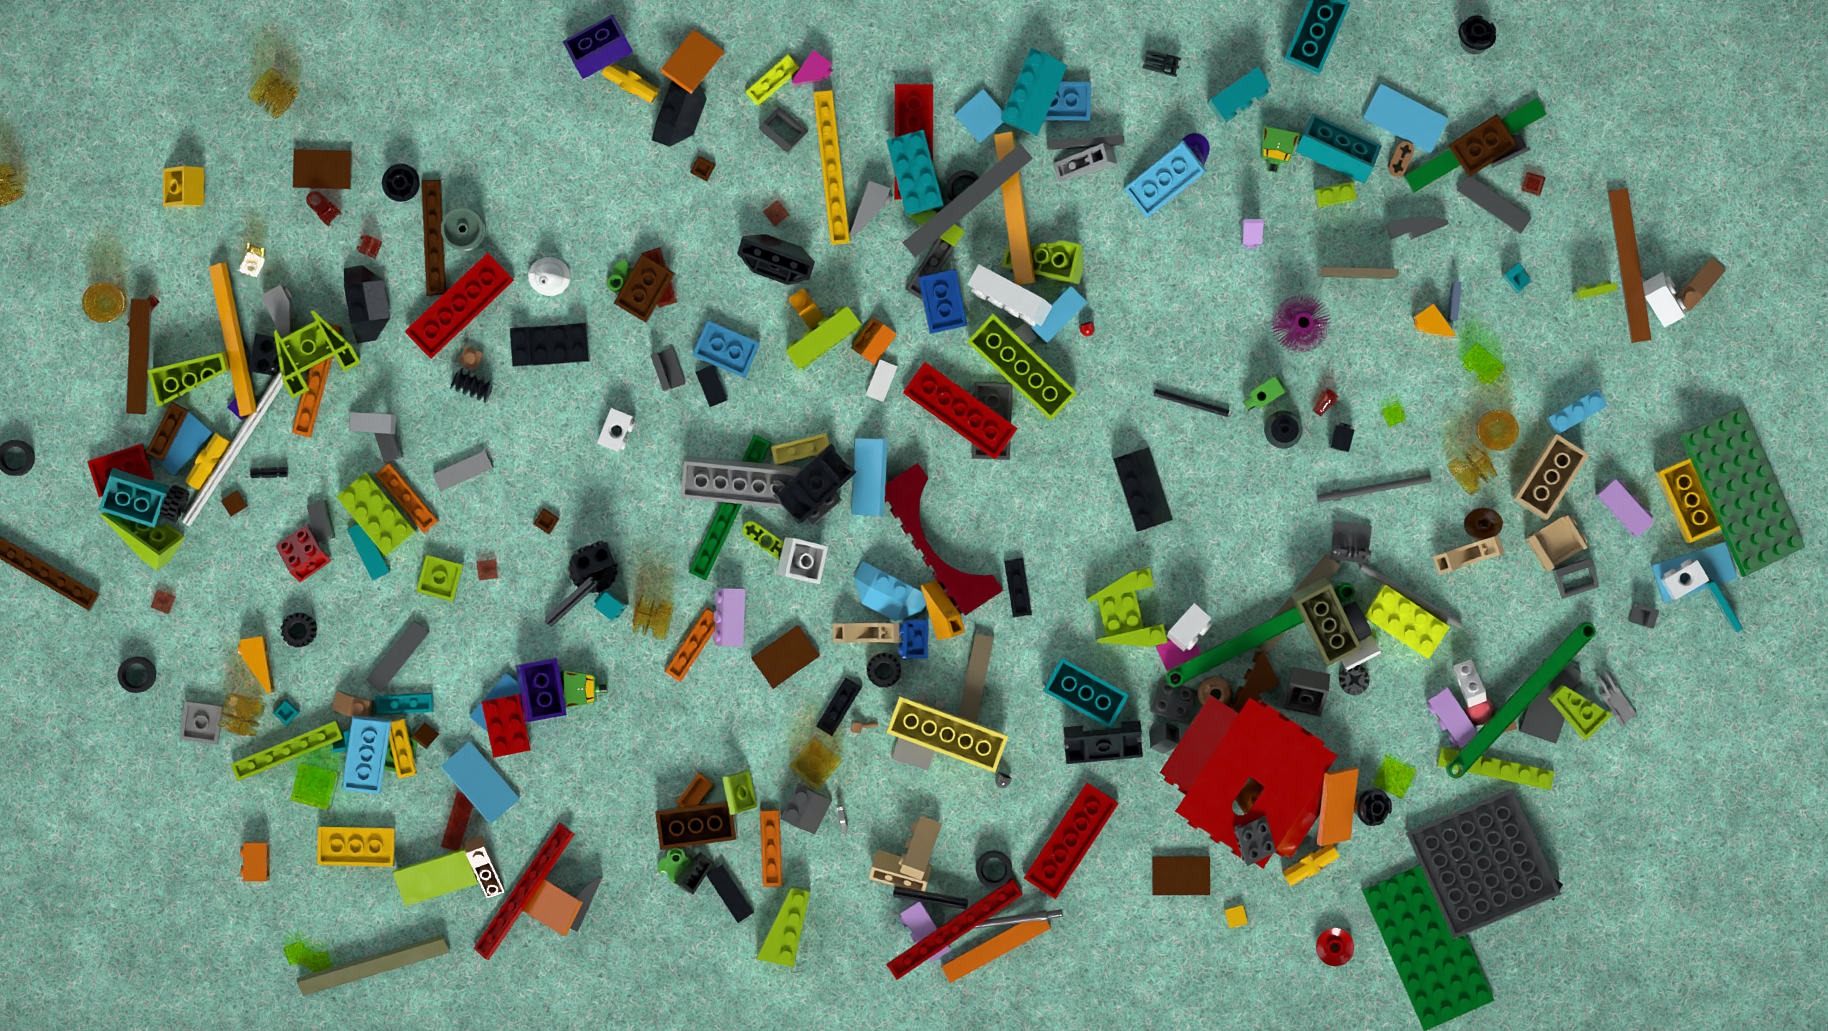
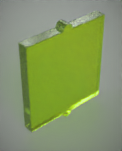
[1372,756,1417,799]

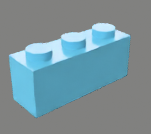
[1030,286,1087,344]
[1545,389,1608,434]

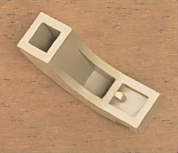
[1433,535,1505,575]
[833,622,900,643]

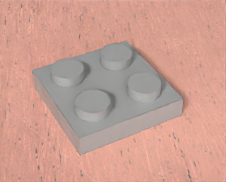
[179,701,224,745]

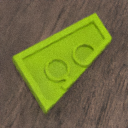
[1548,685,1613,741]

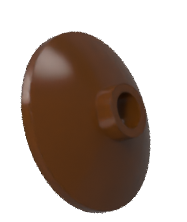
[1464,508,1503,540]

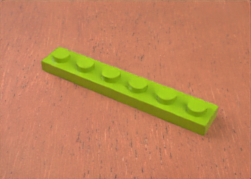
[230,720,344,782]
[1437,747,1555,790]

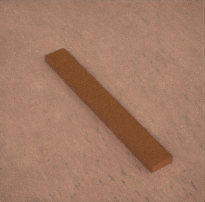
[1608,188,1651,343]

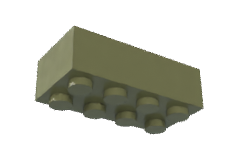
[1291,577,1362,666]

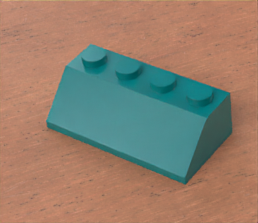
[1001,48,1068,136]
[1295,113,1382,184]

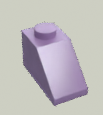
[1241,219,1264,249]

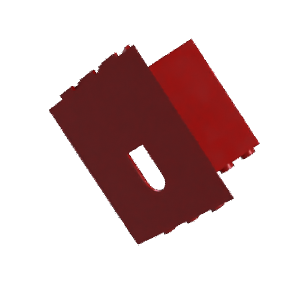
[1159,695,1338,869]

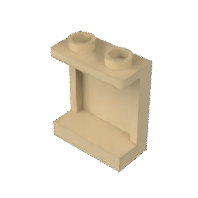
[1526,515,1587,572]

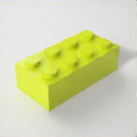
[1364,584,1450,659]

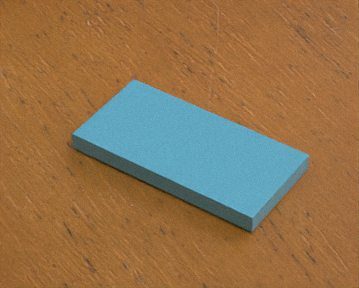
[1363,84,1449,153]
[1124,140,1207,218]
[851,438,888,516]
[1651,542,1737,602]
[341,715,391,794]
[440,741,520,824]

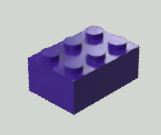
[562,14,633,79]
[515,658,567,722]

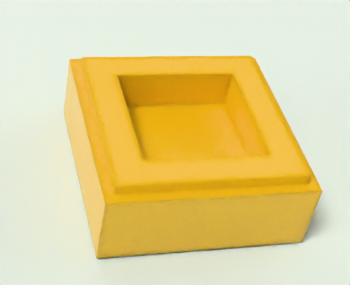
[1224,904,1248,929]

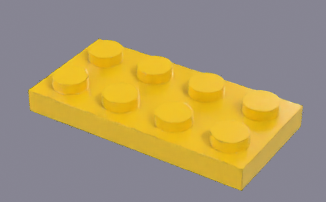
[317,826,395,867]

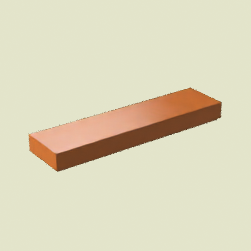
[375,462,439,533]
[664,608,715,682]
[760,809,782,887]

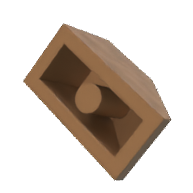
[332,691,374,717]

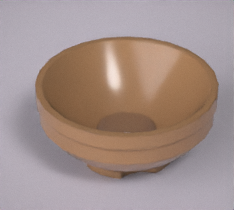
[1197,676,1232,706]

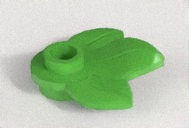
[607,260,633,292]
[658,847,696,884]

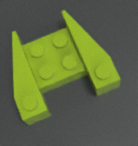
[274,309,361,399]
[1086,567,1167,647]

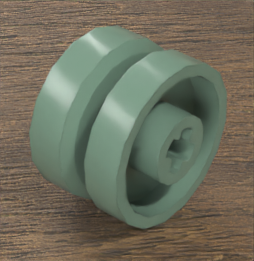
[441,208,486,251]

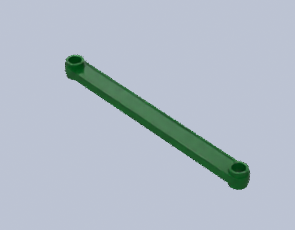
[1165,582,1355,687]
[1446,622,1596,779]

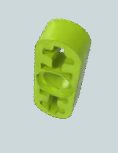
[742,521,784,560]

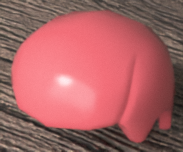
[1465,696,1494,725]

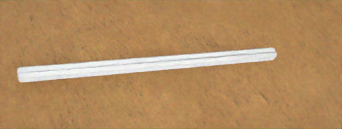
[181,369,284,526]

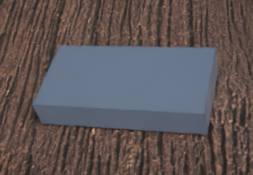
[1448,281,1462,321]

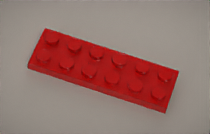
[894,84,933,200]
[404,253,514,359]
[903,362,1018,460]
[1023,782,1119,900]

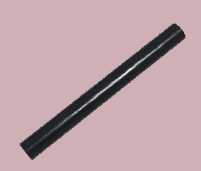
[1154,389,1229,417]

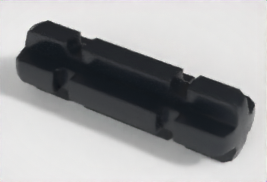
[250,467,288,478]

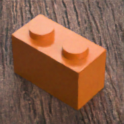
[240,841,270,881]

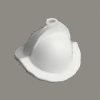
[528,257,570,296]

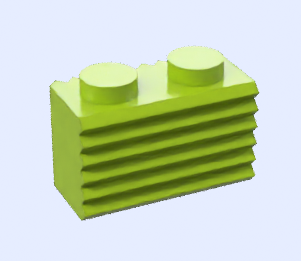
[1314,181,1357,209]

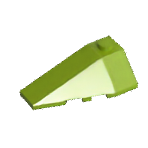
[1001,241,1084,285]
[101,512,185,571]

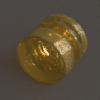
[248,67,300,119]
[0,162,26,207]
[82,283,128,323]
[1476,410,1519,451]
[1446,444,1498,496]
[632,594,674,641]
[217,693,266,736]

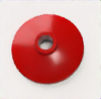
[1316,928,1354,967]

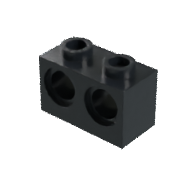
[248,333,279,376]
[571,540,617,578]

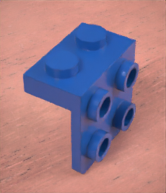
[899,619,929,659]

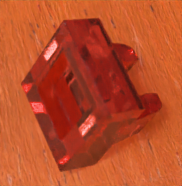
[356,235,382,259]

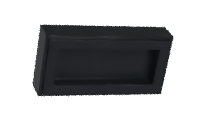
[695,365,728,407]

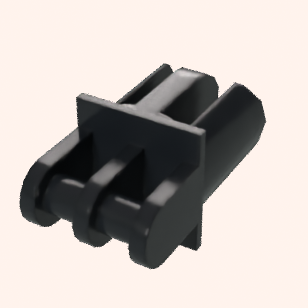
[1142,50,1181,77]

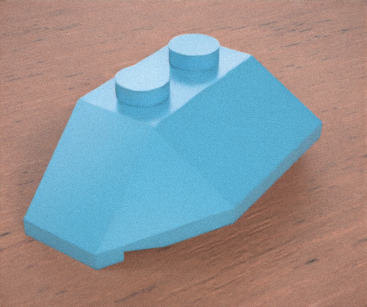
[854,561,926,621]

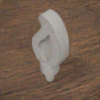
[837,805,848,834]

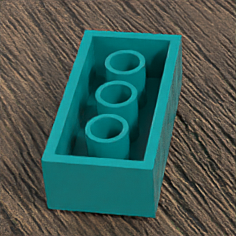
[1283,0,1351,76]
[886,130,943,216]
[1043,657,1129,728]

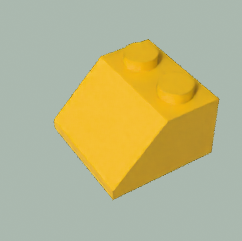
[163,166,205,207]

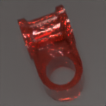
[306,191,343,227]

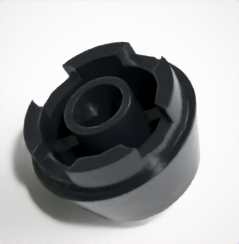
[1458,15,1496,54]
[382,164,420,202]
[1264,410,1303,449]
[1354,788,1392,826]

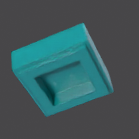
[273,699,300,726]

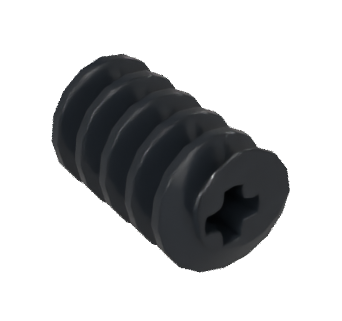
[450,368,493,404]

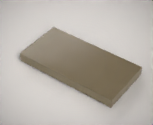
[1317,267,1399,279]

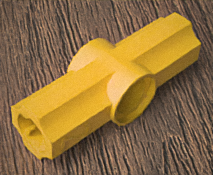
[601,63,659,104]
[185,433,230,490]
[1282,844,1340,886]

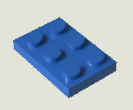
[918,269,968,334]

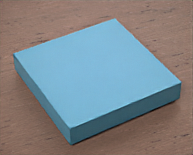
[954,89,1003,143]

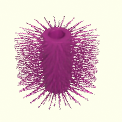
[1270,294,1332,353]

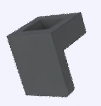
[1629,603,1659,629]
[1149,722,1180,754]

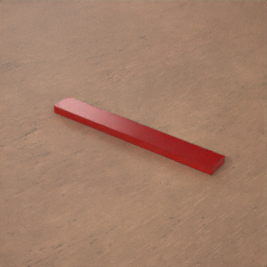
[473,822,575,960]
[886,878,1023,980]

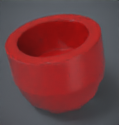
[1079,322,1095,337]

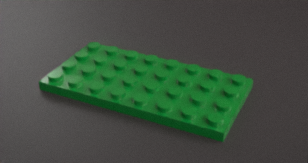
[1680,406,1805,577]
[1362,865,1495,1031]

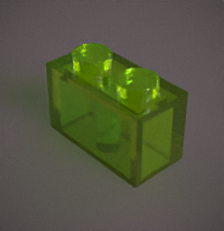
[1459,342,1506,385]

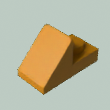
[788,288,825,329]

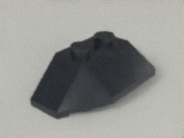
[652,80,707,147]
[737,234,815,285]
[344,265,391,344]

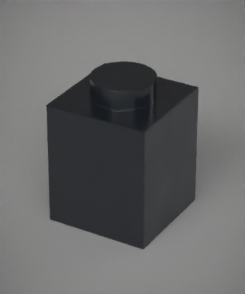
[1328,422,1355,452]

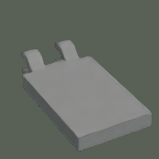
[892,693,945,770]

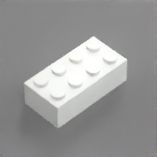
[967,264,1052,327]

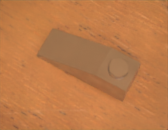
[1675,257,1726,312]

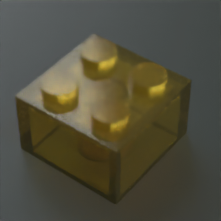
[789,736,843,791]

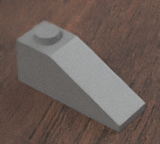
[1053,143,1118,182]
[850,181,893,237]
[261,285,293,337]

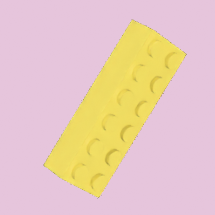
[886,695,1008,773]

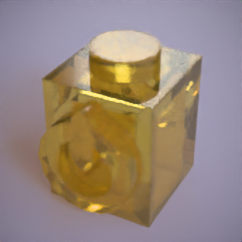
[239,243,266,278]

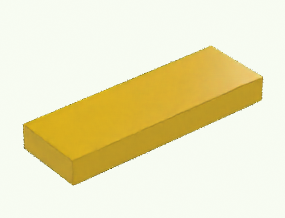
[389,718,418,779]

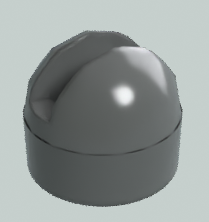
[995,772,1012,788]

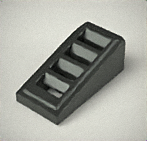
[674,852,714,895]

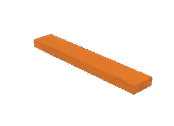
[292,324,341,438]
[941,920,1051,983]

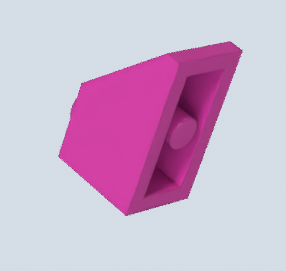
[791,50,833,86]

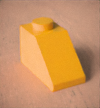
[1413,303,1456,338]

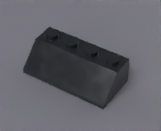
[1112,447,1172,532]

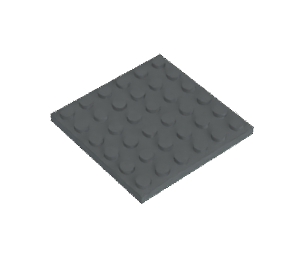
[1406,788,1561,940]

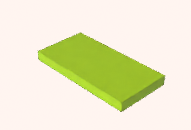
[392,848,478,906]

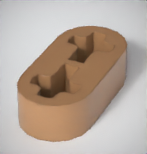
[1388,141,1414,177]

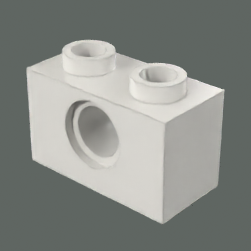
[597,408,635,452]
[1661,559,1709,600]
[1453,659,1487,708]

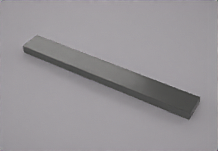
[902,144,1033,257]

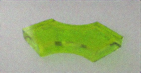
[283,940,333,973]

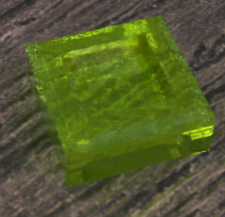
[1381,402,1406,428]

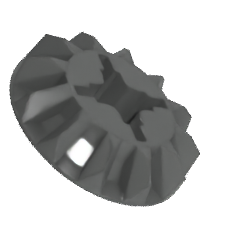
[1339,665,1370,695]

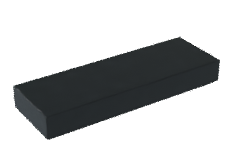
[1004,558,1032,618]
[816,677,862,736]
[706,864,754,923]

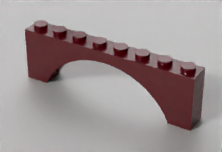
[885,463,1004,616]

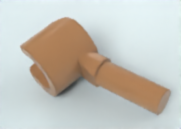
[851,722,878,733]

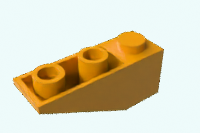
[920,580,965,640]

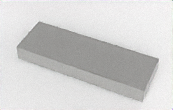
[349,412,396,434]
[433,451,493,492]

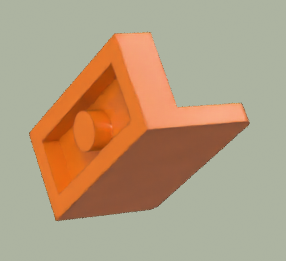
[851,317,896,365]

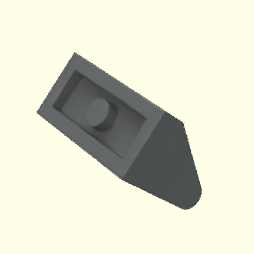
[759,107,808,155]
[1552,558,1599,599]

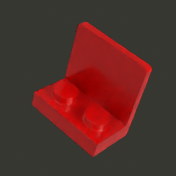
[276,525,331,582]

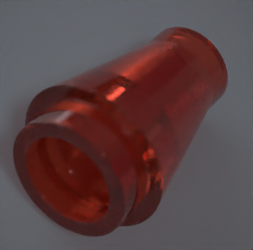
[1312,387,1339,417]

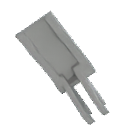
[1595,671,1638,726]

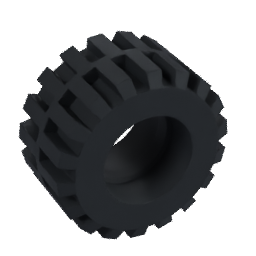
[568,545,618,593]

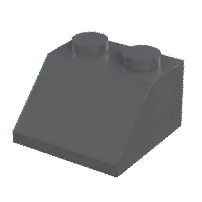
[1283,667,1330,716]
[780,783,832,834]

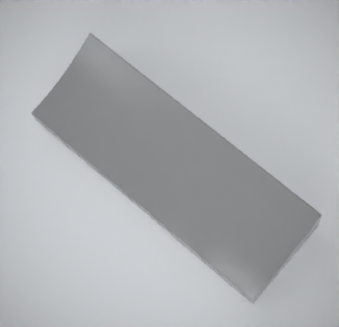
[681,456,800,508]

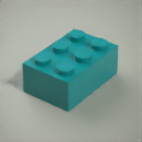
[1208,67,1271,123]
[98,468,168,528]

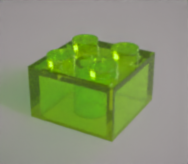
[290,762,341,810]

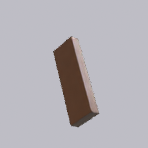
[145,402,190,462]

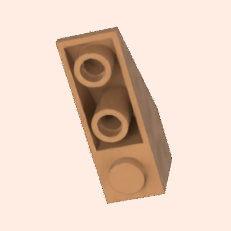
[465,835,505,898]

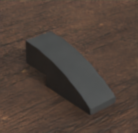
[1385,217,1449,240]

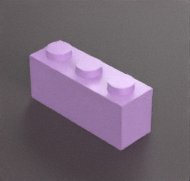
[1596,479,1654,537]
[713,588,745,647]
[1426,687,1478,748]
[899,901,951,962]

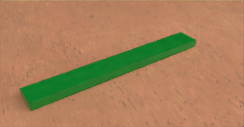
[1404,98,1547,193]
[689,434,772,581]

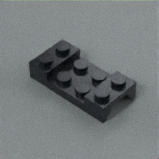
[510,323,590,367]
[773,443,856,524]
[1063,720,1143,764]

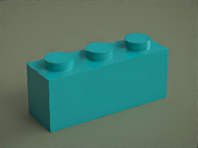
[594,591,629,621]

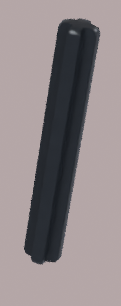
[545,576,599,626]
[893,887,968,909]

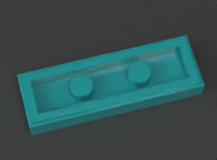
[347,524,390,581]
[1705,578,1743,633]
[375,693,434,715]

